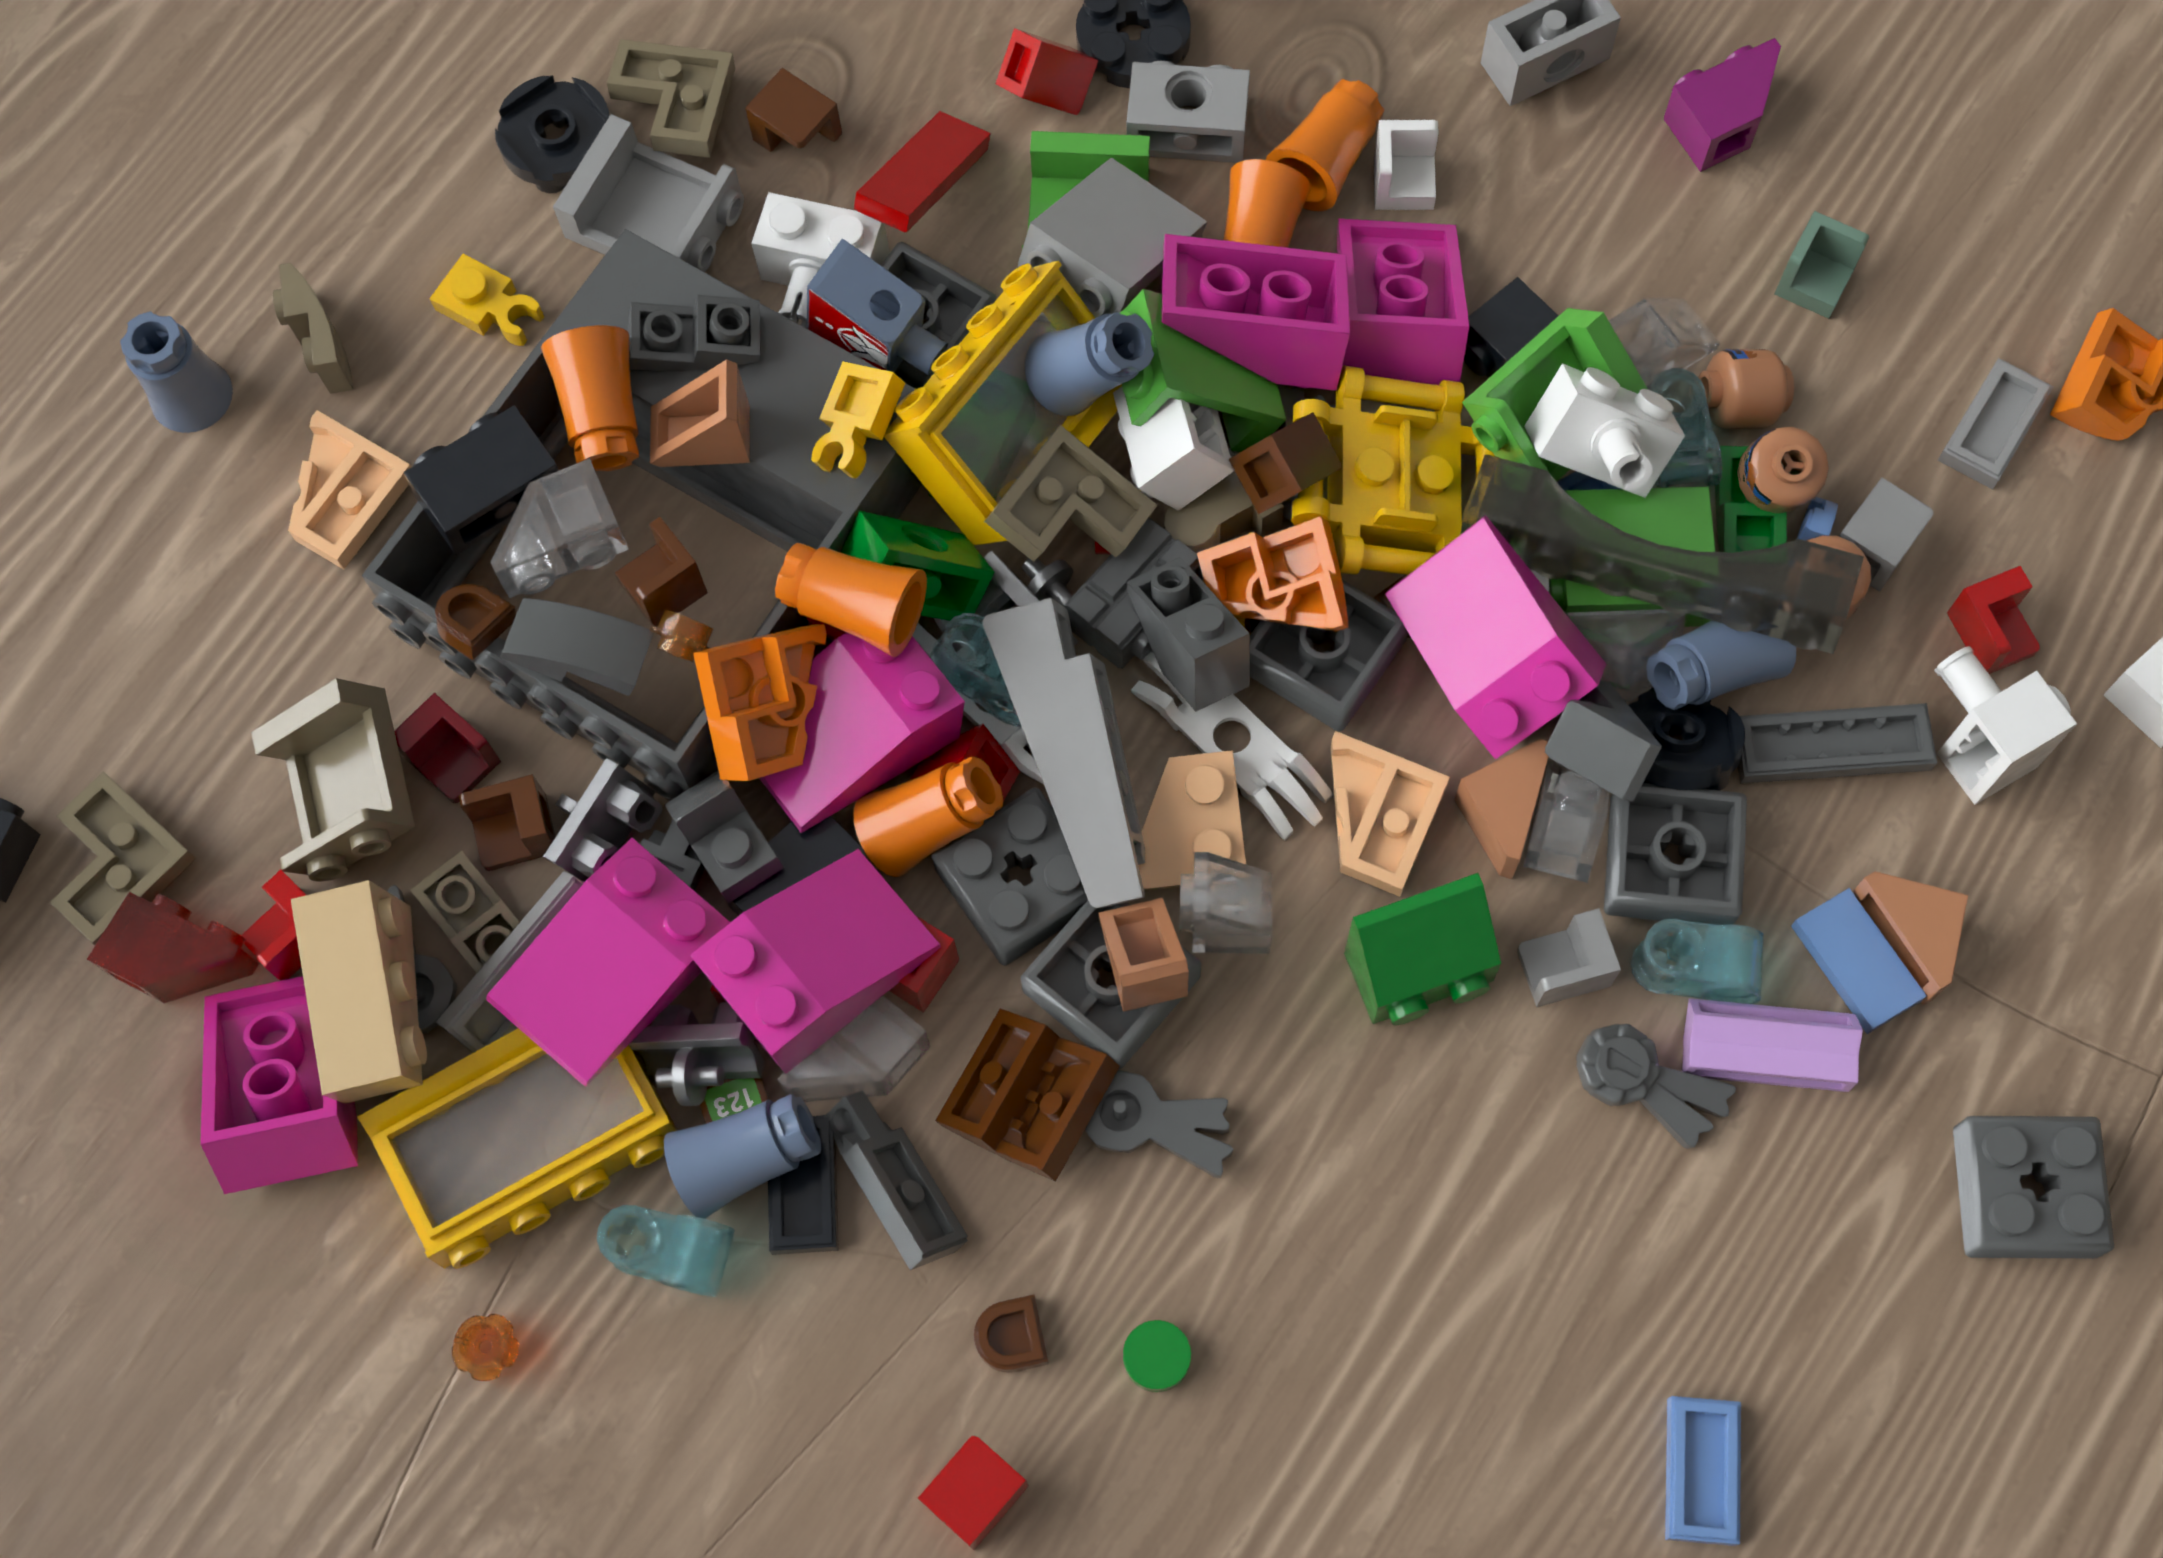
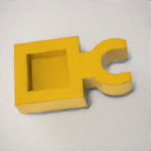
[429,254,544,346]
[811,362,905,479]

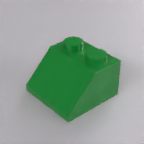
[1344,873,1501,1026]

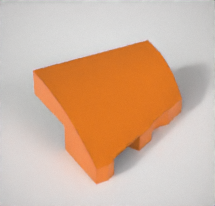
[2050,308,2163,441]
[1197,516,1348,631]
[693,624,827,781]

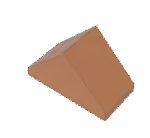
[650,359,750,467]
[1454,739,1549,879]
[1853,871,1968,1005]
[1098,898,1189,1012]

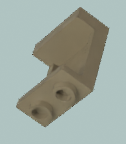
[251,678,415,882]

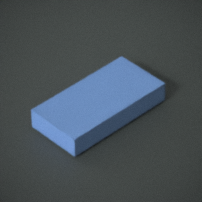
[1791,888,1927,1034]
[1665,1396,1741,1546]

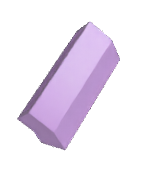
[1682,998,1863,1092]

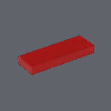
[854,111,991,233]

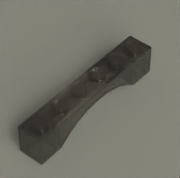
[1460,454,1864,654]

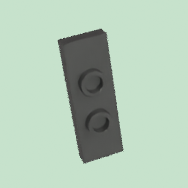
[1738,703,1937,784]

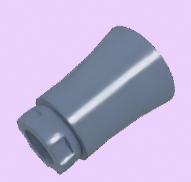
[120,311,233,433]
[1025,312,1154,416]
[1646,595,1796,710]
[664,1094,821,1220]

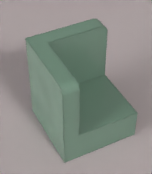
[1774,211,1869,319]

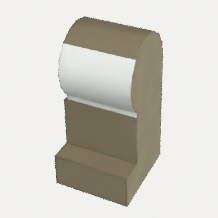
[1164,471,1284,554]

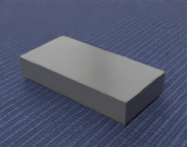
[1938,358,2054,490]

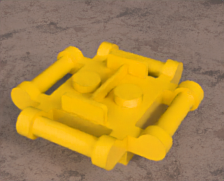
[1291,365,1508,575]

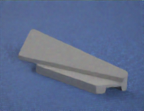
[983,598,1145,908]

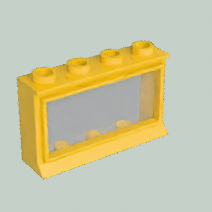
[884,260,1122,546]
[357,1028,678,1269]

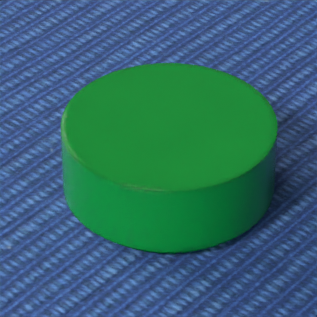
[1123,1320,1191,1392]

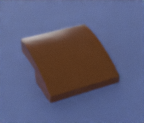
[935,1008,1120,1182]

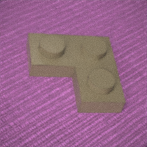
[607,39,735,158]
[984,425,1157,562]
[50,771,196,950]

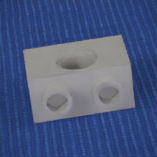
[1480,0,1621,106]
[1126,61,1250,163]

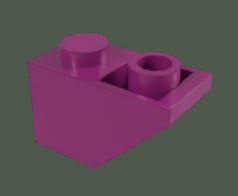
[1663,38,1781,172]

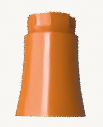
[1266,79,1384,211]
[1223,159,1311,248]
[541,325,639,472]
[775,543,927,657]
[854,756,1003,877]

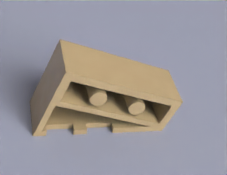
[291,880,427,1104]

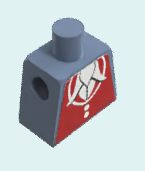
[806,239,948,375]

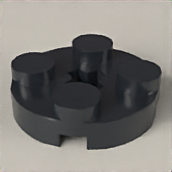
[1076,0,1191,88]
[495,75,610,193]
[1625,686,1745,791]

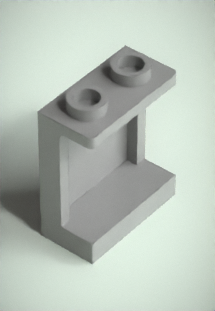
[553,114,744,272]
[1018,158,1207,318]

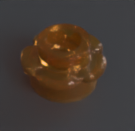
[650,609,713,663]
[452,1314,519,1382]

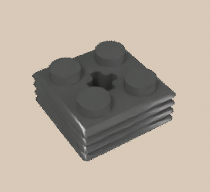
[881,242,997,389]
[1250,579,1408,731]
[1604,783,1747,928]
[932,788,1088,966]
[1021,901,1201,1069]
[1953,1116,2114,1259]

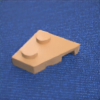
[288,410,412,570]
[1330,731,1450,897]
[1138,750,1248,891]

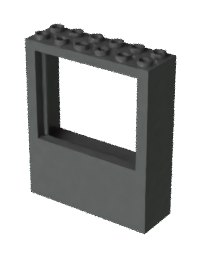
[361,229,922,801]

